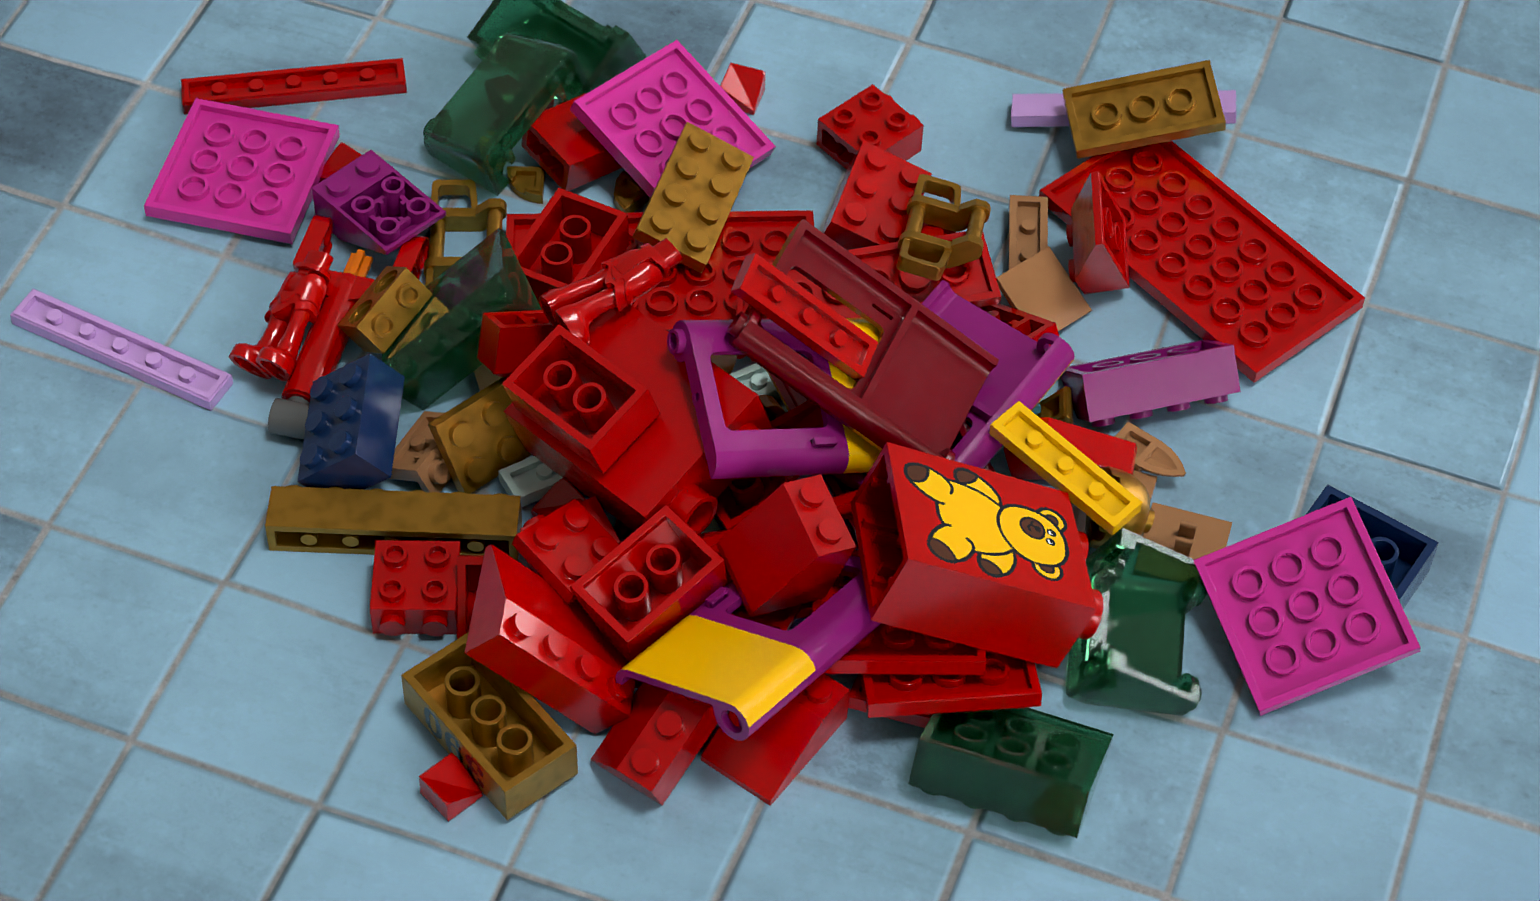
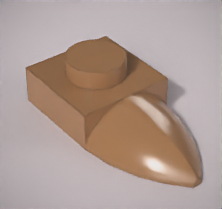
[1114,421,1186,477]

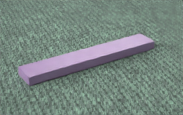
[1011,90,1236,127]
[10,289,233,411]

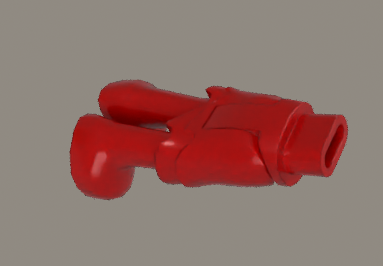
[538,238,683,345]
[229,251,334,382]

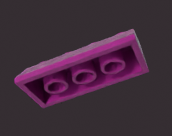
[1060,340,1241,427]

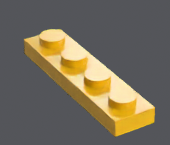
[989,401,1142,536]

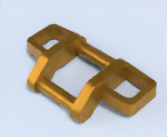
[896,174,991,281]
[423,179,507,305]

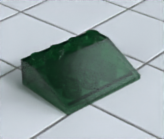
[382,228,542,411]
[908,707,1114,838]

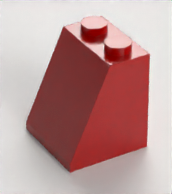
[716,474,856,617]

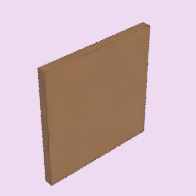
[996,246,1092,332]
[1134,502,1233,587]

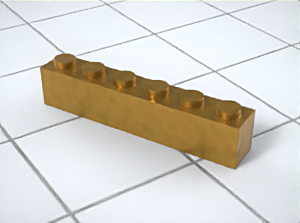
[265,485,522,560]

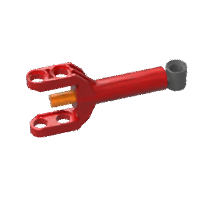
[268,215,429,440]

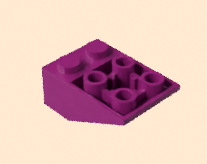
[312,150,446,255]

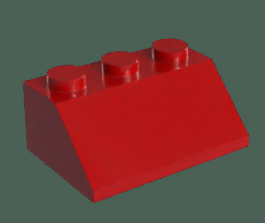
[570,505,727,661]
[591,682,718,806]

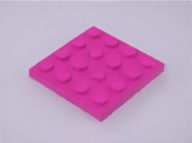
[570,40,776,198]
[144,98,340,244]
[1194,497,1421,716]

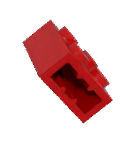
[816,84,924,170]
[521,93,623,191]
[370,540,461,636]

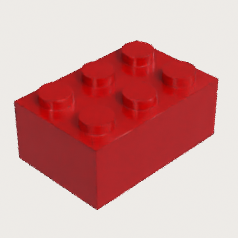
[822,140,932,250]
[503,188,629,310]
[502,324,660,474]

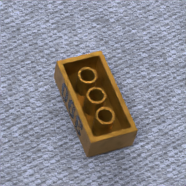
[401,633,578,820]

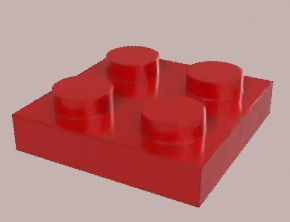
[512,498,619,604]

